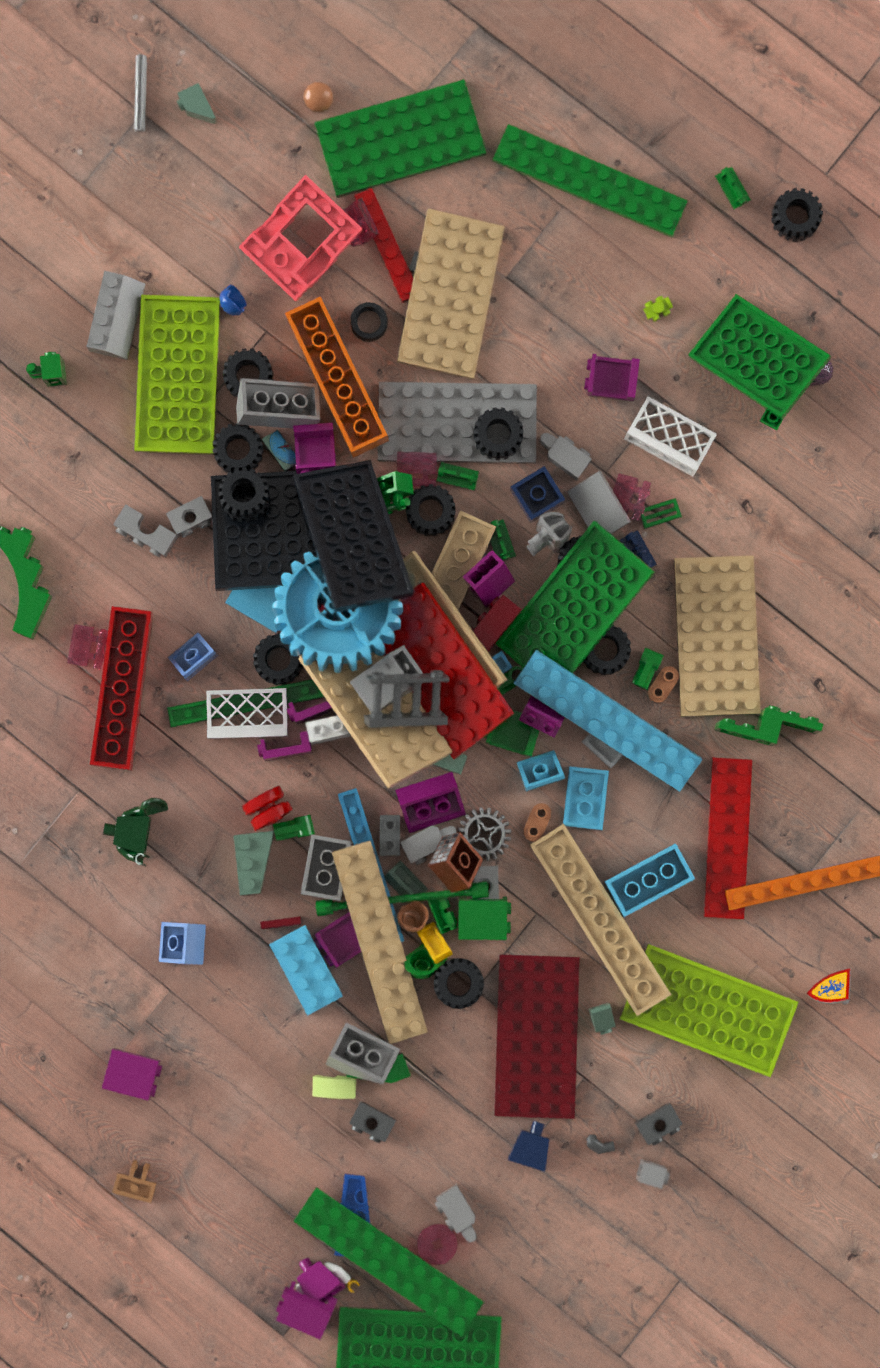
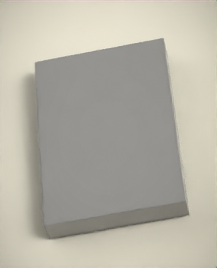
[567,471,631,534]

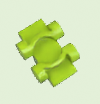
[643,296,673,322]

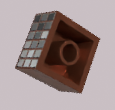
[428,832,483,893]

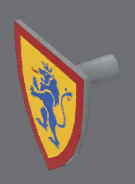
[806,969,851,1005]

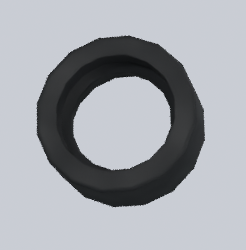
[350,302,388,342]

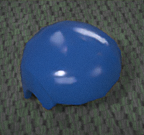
[219,284,247,316]

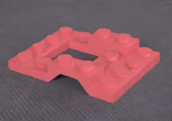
[239,175,363,301]

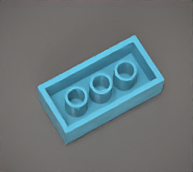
[604,844,695,917]
[269,925,344,1016]

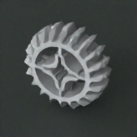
[458,807,511,861]

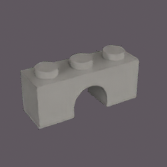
[113,504,178,558]

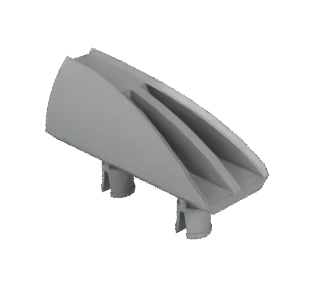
[526,512,573,556]

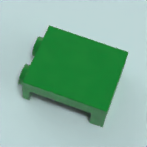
[484,710,539,757]
[458,895,511,940]

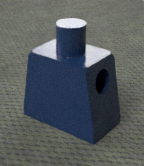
[507,1121,549,1172]

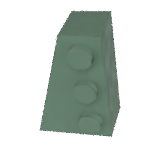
[234,831,274,896]

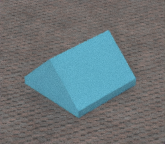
[516,750,565,792]

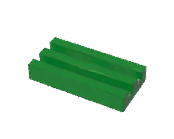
[638,498,682,529]

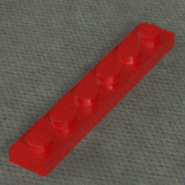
[354,188,413,303]

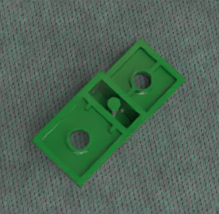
[714,705,823,746]

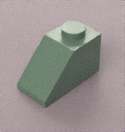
[176,83,217,124]
[588,1003,616,1035]

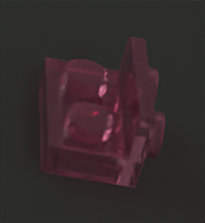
[342,199,379,247]

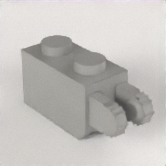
[539,433,592,481]
[400,825,456,865]
[435,1184,477,1243]

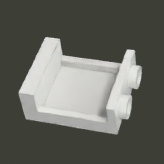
[306,715,350,745]

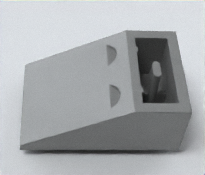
[350,645,423,712]

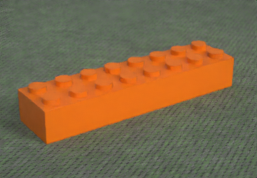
[285,296,389,458]

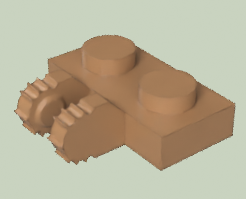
[112,1160,157,1203]

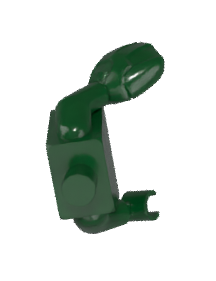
[103,798,168,867]

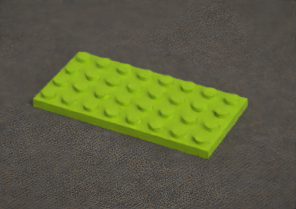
[134,295,220,455]
[620,944,799,1078]

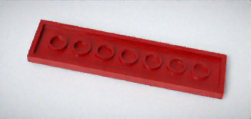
[704,757,753,919]

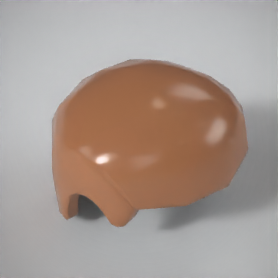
[304,82,333,112]
[397,901,429,933]

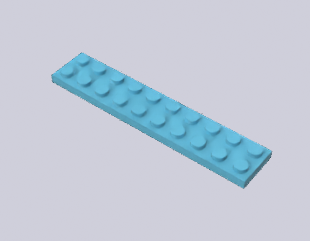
[514,650,702,792]

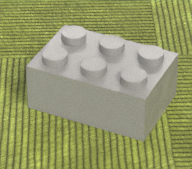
[301,834,352,901]

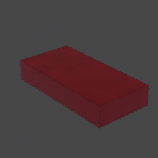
[260,916,302,930]

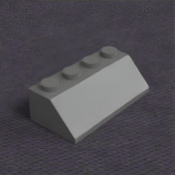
[86,271,145,360]
[236,378,320,428]

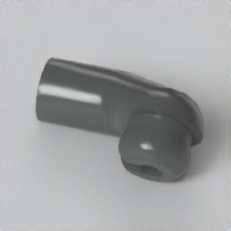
[586,1134,615,1154]

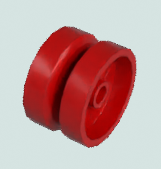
[242,785,293,831]

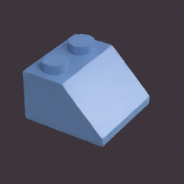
[159,922,206,965]

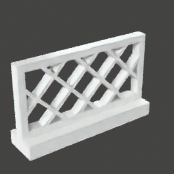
[624,396,717,477]
[206,688,288,739]

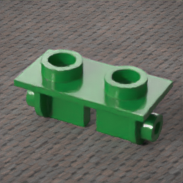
[715,167,751,210]
[436,462,479,491]
[490,519,516,561]
[427,891,458,934]

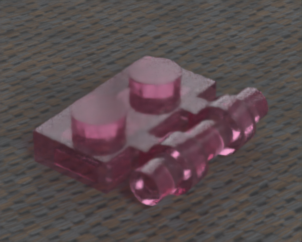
[397,452,437,487]
[613,473,651,521]
[67,624,108,669]

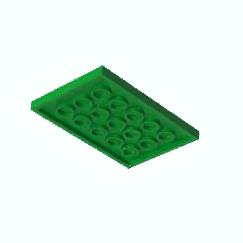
[688,294,831,420]

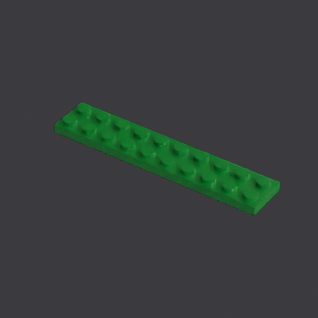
[492,124,688,238]
[293,1187,484,1337]

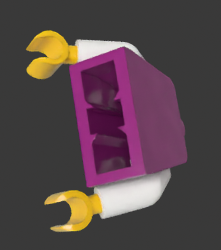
[296,1258,360,1303]

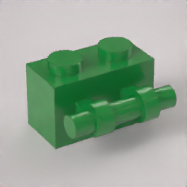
[26,352,67,387]
[377,471,414,515]

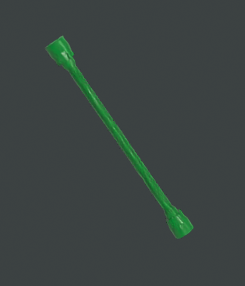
[316,881,489,917]

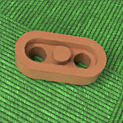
[648,666,679,703]
[523,803,551,842]

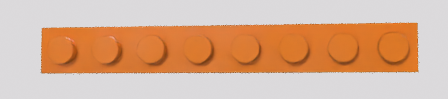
[725,856,880,910]

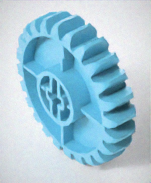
[272,552,403,673]

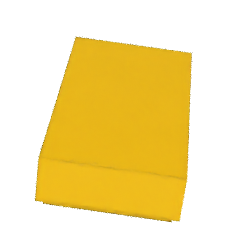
[416,922,453,964]

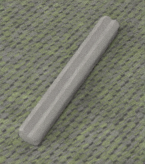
[134,55,147,132]

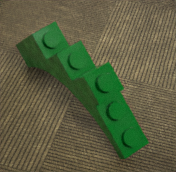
[0,526,52,640]

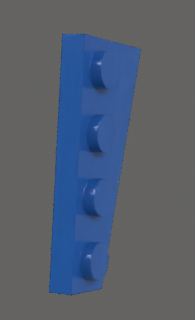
[334,1173,370,1257]

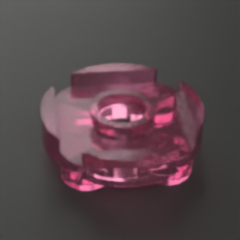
[417,1223,457,1265]

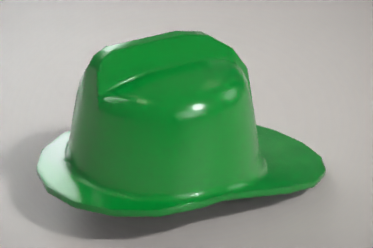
[404,944,447,979]

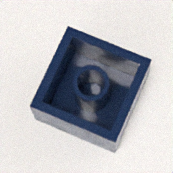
[510,466,565,523]

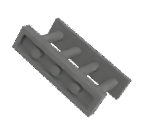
[364,670,450,728]

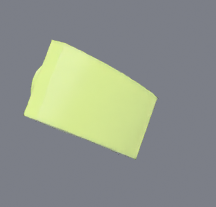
[312,1075,356,1099]

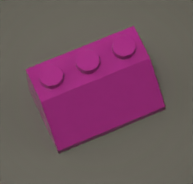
[395,772,466,833]

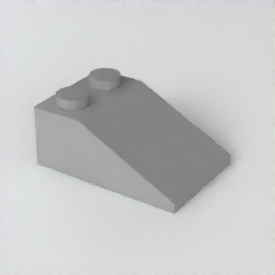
[326,1022,400,1084]

